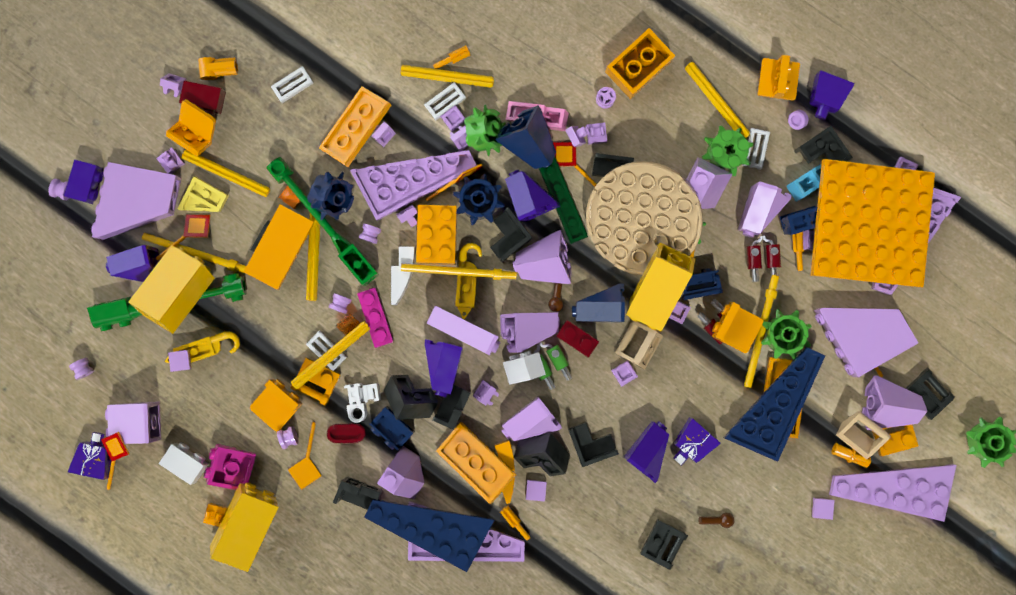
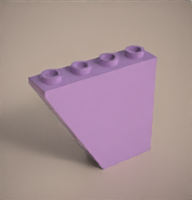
[91,162,181,240]
[427,306,501,355]
[814,308,918,377]

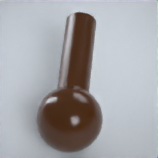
[548,283,563,312]
[698,513,735,528]

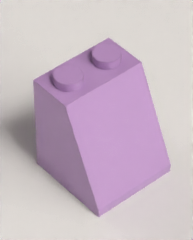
[686,157,732,209]
[105,402,161,444]

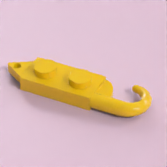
[455,243,482,319]
[164,331,240,363]

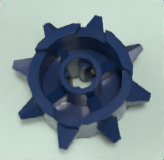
[307,172,354,220]
[453,174,505,225]

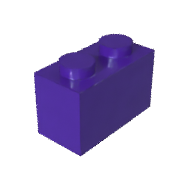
[64,159,104,205]

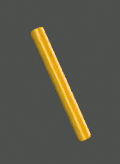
[685,62,750,138]
[400,65,494,88]
[182,150,270,197]
[306,212,321,301]
[291,321,370,389]

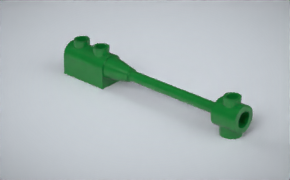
[266,157,379,286]
[87,273,247,332]

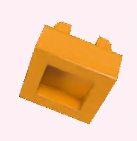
[203,503,228,527]

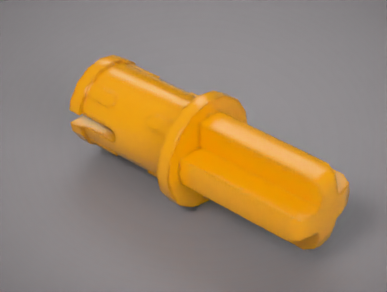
[831,443,871,468]

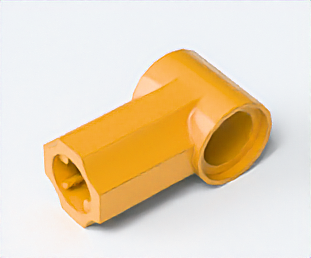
[198,57,238,80]

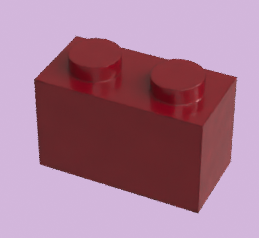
[179,81,226,116]
[556,320,599,358]

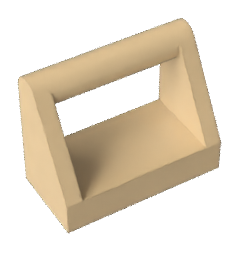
[615,320,663,370]
[836,411,891,459]

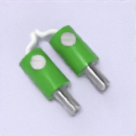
[533,343,572,390]

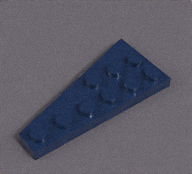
[723,347,826,462]
[364,499,494,572]

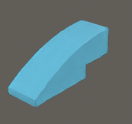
[786,163,822,202]

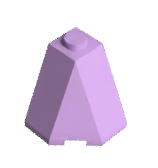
[738,181,792,237]
[513,230,572,284]
[500,312,560,353]
[862,375,927,430]
[501,396,562,441]
[377,446,425,499]

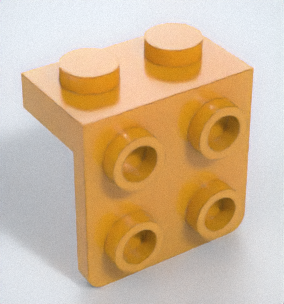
[166,99,216,157]
[712,302,763,353]
[250,379,303,432]

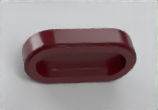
[327,423,366,443]

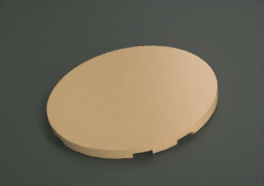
[586,161,703,275]

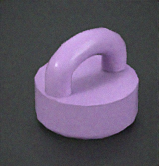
[788,110,809,130]

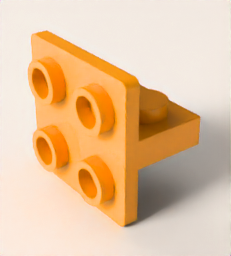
[757,55,800,101]

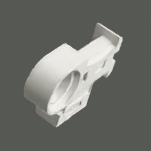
[344,383,381,423]

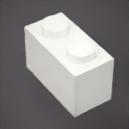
[503,351,546,385]
[159,442,209,485]

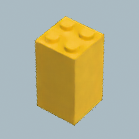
[626,243,695,331]
[129,245,215,334]
[210,483,279,572]

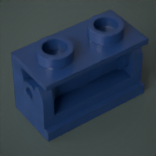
[779,206,818,235]
[681,268,723,301]
[369,406,415,451]

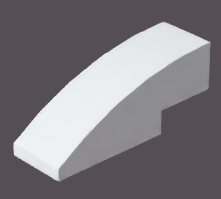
[391,247,416,305]

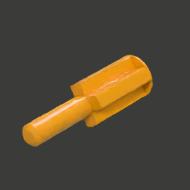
[433,45,471,69]
[792,232,805,271]
[500,505,530,540]

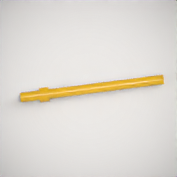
[142,233,246,274]
[401,263,517,280]
[744,275,779,388]

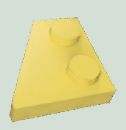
[177,177,229,212]

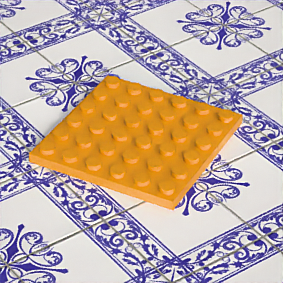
[810,159,935,288]

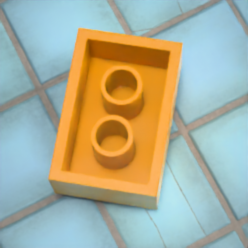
[605,28,675,100]
[416,205,458,265]

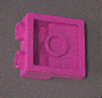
[203,444,256,490]

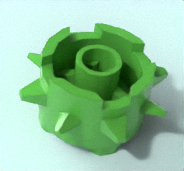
[464,105,506,156]
[702,126,753,177]
[761,309,812,359]
[966,417,1016,468]

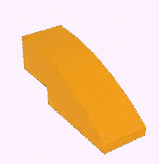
[495,440,515,504]

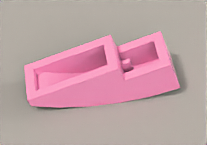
[505,101,569,131]

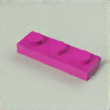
[357,288,394,348]

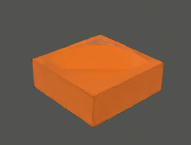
[279,186,306,210]

